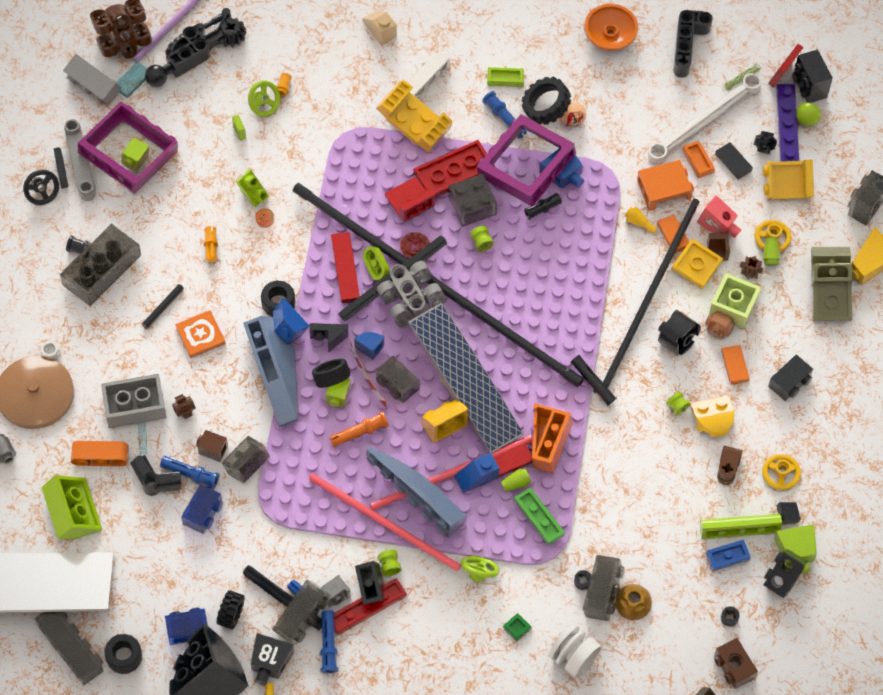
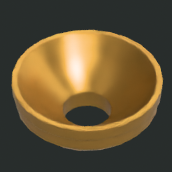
[615,584,652,620]

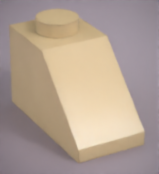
[362,10,397,45]

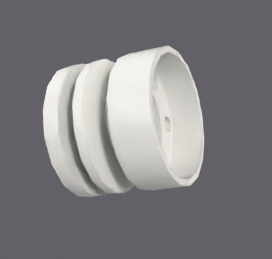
[548,623,602,679]

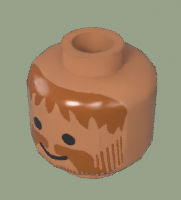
[705,311,735,339]

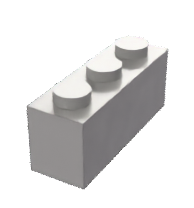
[63,54,122,105]

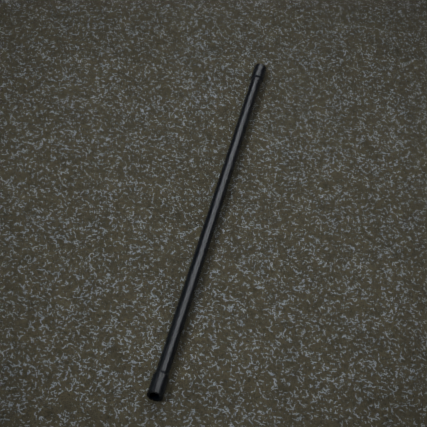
[292,182,584,388]

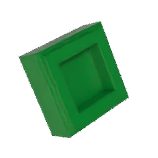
[503,613,532,642]

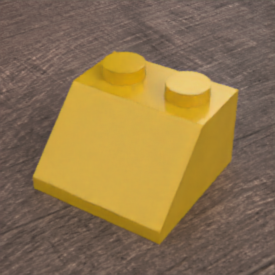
[422,399,468,443]

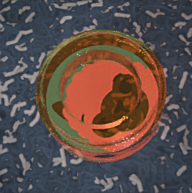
[255,208,274,228]

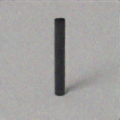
[141,284,184,329]

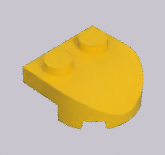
[691,396,734,437]

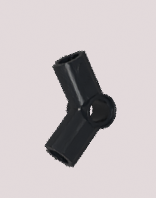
[130,455,182,496]

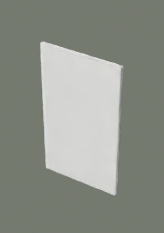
[0,552,114,612]

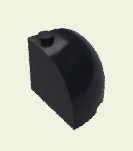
[169,623,249,695]

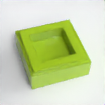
[232,115,246,141]

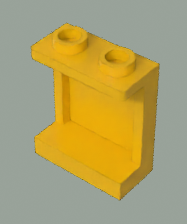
[763,160,814,200]

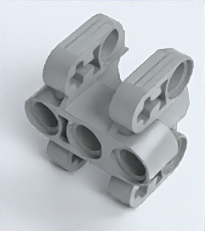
[377,261,446,328]

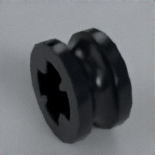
[574,570,592,590]
[721,606,740,627]

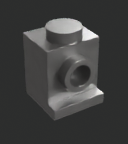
[318,575,351,608]

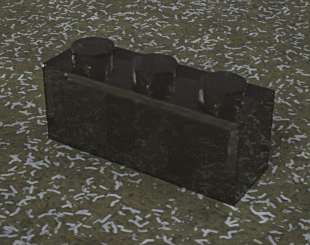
[583,555,625,621]
[272,580,331,645]

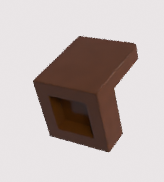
[707,232,730,261]

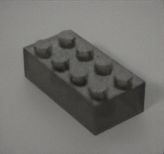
[60,223,142,306]

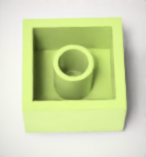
[709,273,761,328]

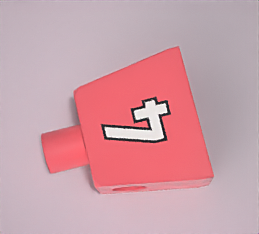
[697,195,742,238]

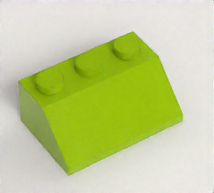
[41,475,102,540]

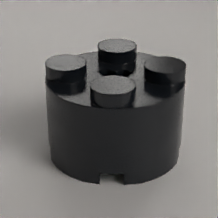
[658,310,701,356]

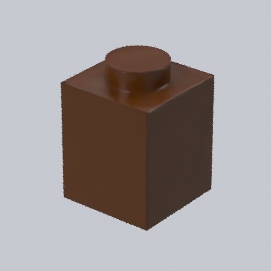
[196,430,228,462]

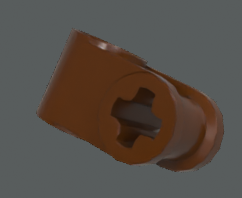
[717,445,743,485]

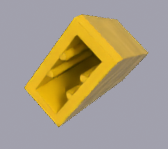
[852,227,883,285]

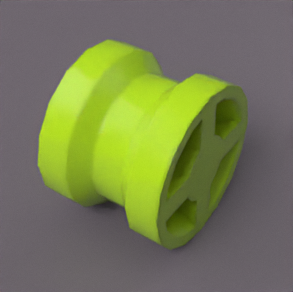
[666,391,691,416]

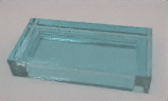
[116,62,147,98]

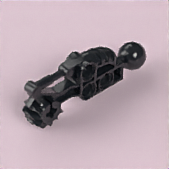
[145,8,247,87]

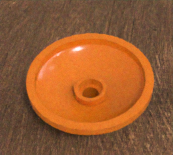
[584,4,638,51]

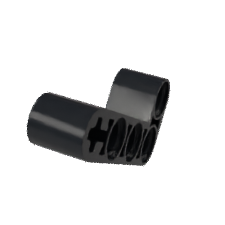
[673,10,713,78]

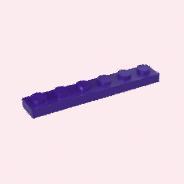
[776,84,799,162]

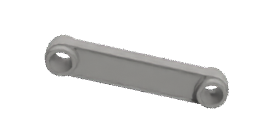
[64,119,95,201]

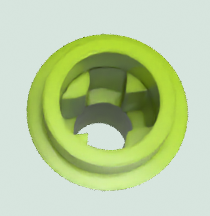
[762,237,781,265]
[501,468,532,492]

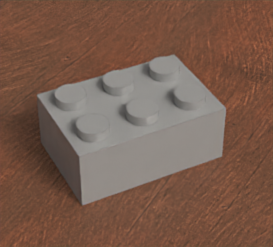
[101,374,167,428]

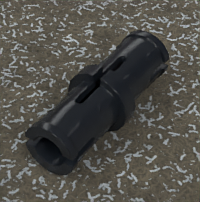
[524,193,562,220]

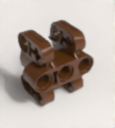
[90,0,152,59]

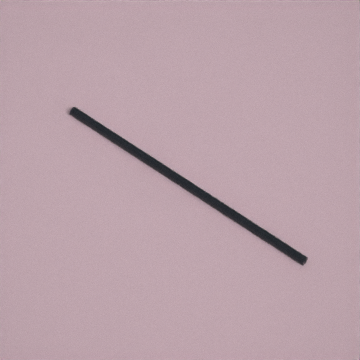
[603,198,700,388]

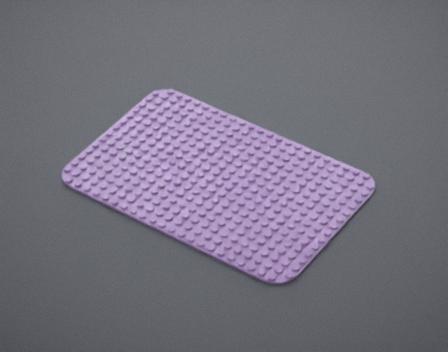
[258,127,620,565]

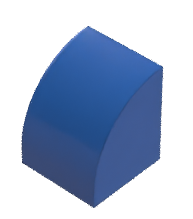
[354,332,384,360]

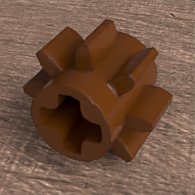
[740,256,764,280]
[172,394,196,419]

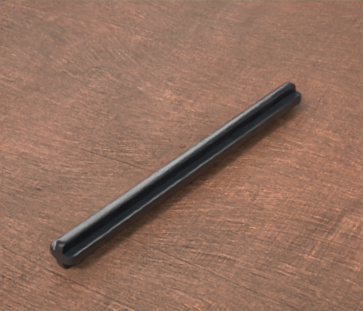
[338,236,447,321]

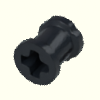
[66,235,90,257]

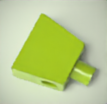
[774,524,817,574]

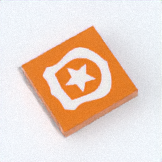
[175,310,226,358]

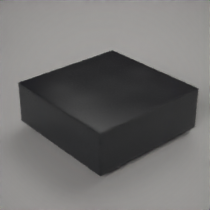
[776,502,801,523]

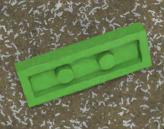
[514,487,565,546]

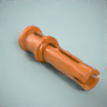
[329,411,389,447]

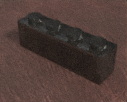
[34,612,104,686]

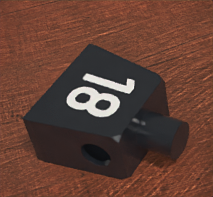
[251,633,294,685]

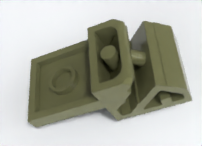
[811,247,852,321]

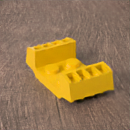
[376,80,453,153]

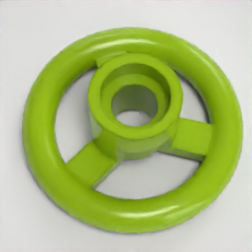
[248,80,280,117]
[461,556,500,582]

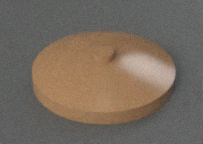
[0,356,74,429]

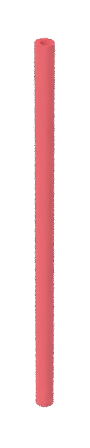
[370,435,533,511]
[309,473,461,572]

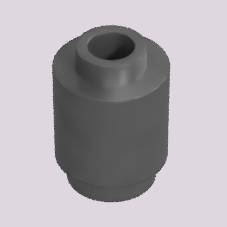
[0,434,16,464]

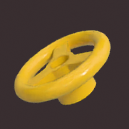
[754,220,792,252]
[762,454,801,490]

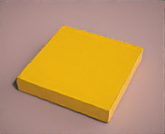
[671,238,723,290]

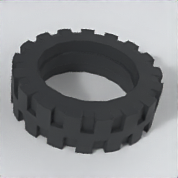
[522,77,571,125]

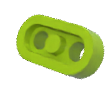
[363,246,389,281]

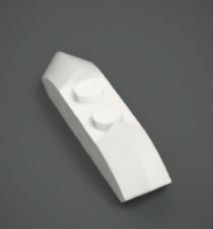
[406,51,450,100]

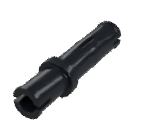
[570,354,617,406]

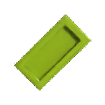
[487,67,524,87]

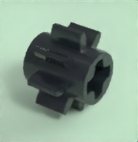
[754,131,777,154]

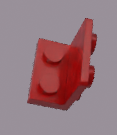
[385,177,435,222]

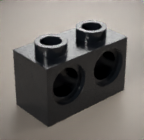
[763,549,808,598]

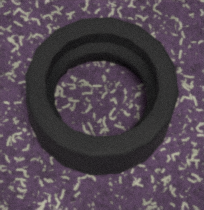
[312,358,351,388]

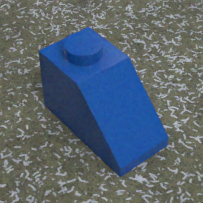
[273,298,310,345]
[455,452,499,493]

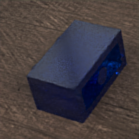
[181,484,223,534]
[165,608,208,645]

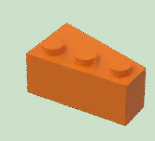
[532,403,573,474]

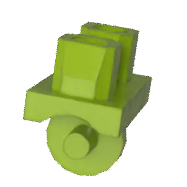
[236,169,269,207]

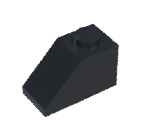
[355,561,384,605]

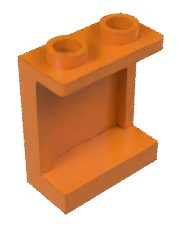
[637,160,694,211]

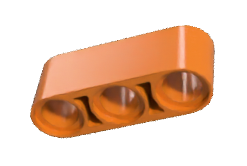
[70,441,129,467]

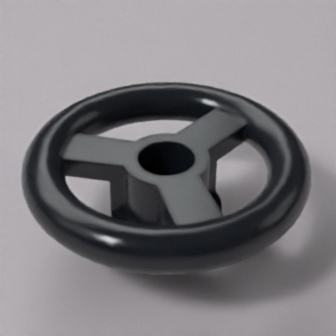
[23,169,59,205]

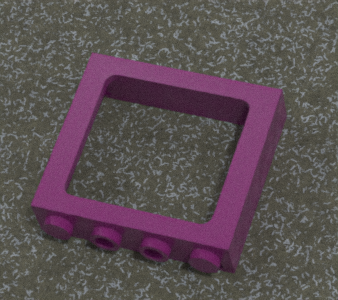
[78,102,178,194]
[477,114,576,207]

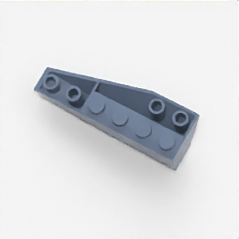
[243,316,298,427]
[366,447,467,538]

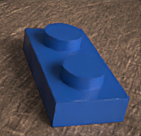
[706,540,751,571]

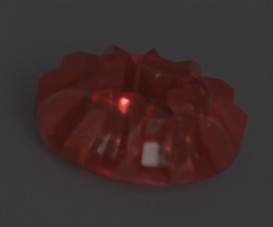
[400,232,430,259]

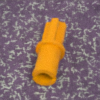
[203,226,218,263]

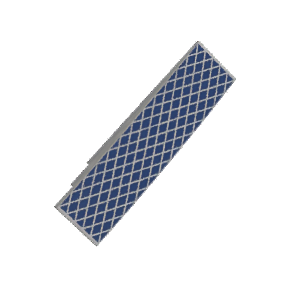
[408,303,524,453]

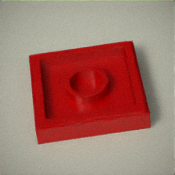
[768,44,804,88]

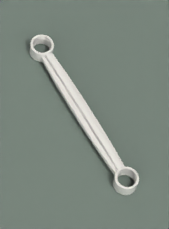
[648,73,761,164]

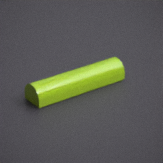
[700,514,782,539]

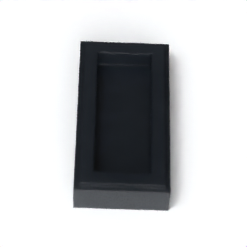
[715,142,753,180]
[53,147,68,189]

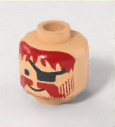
[558,102,586,127]

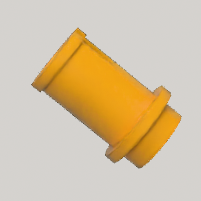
[276,73,292,97]

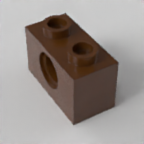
[714,638,758,689]

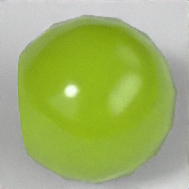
[796,102,821,127]

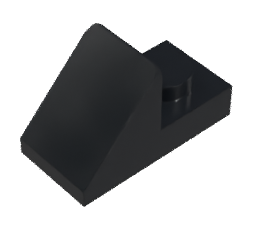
[309,323,349,352]

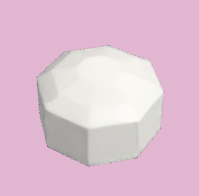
[40,341,60,360]

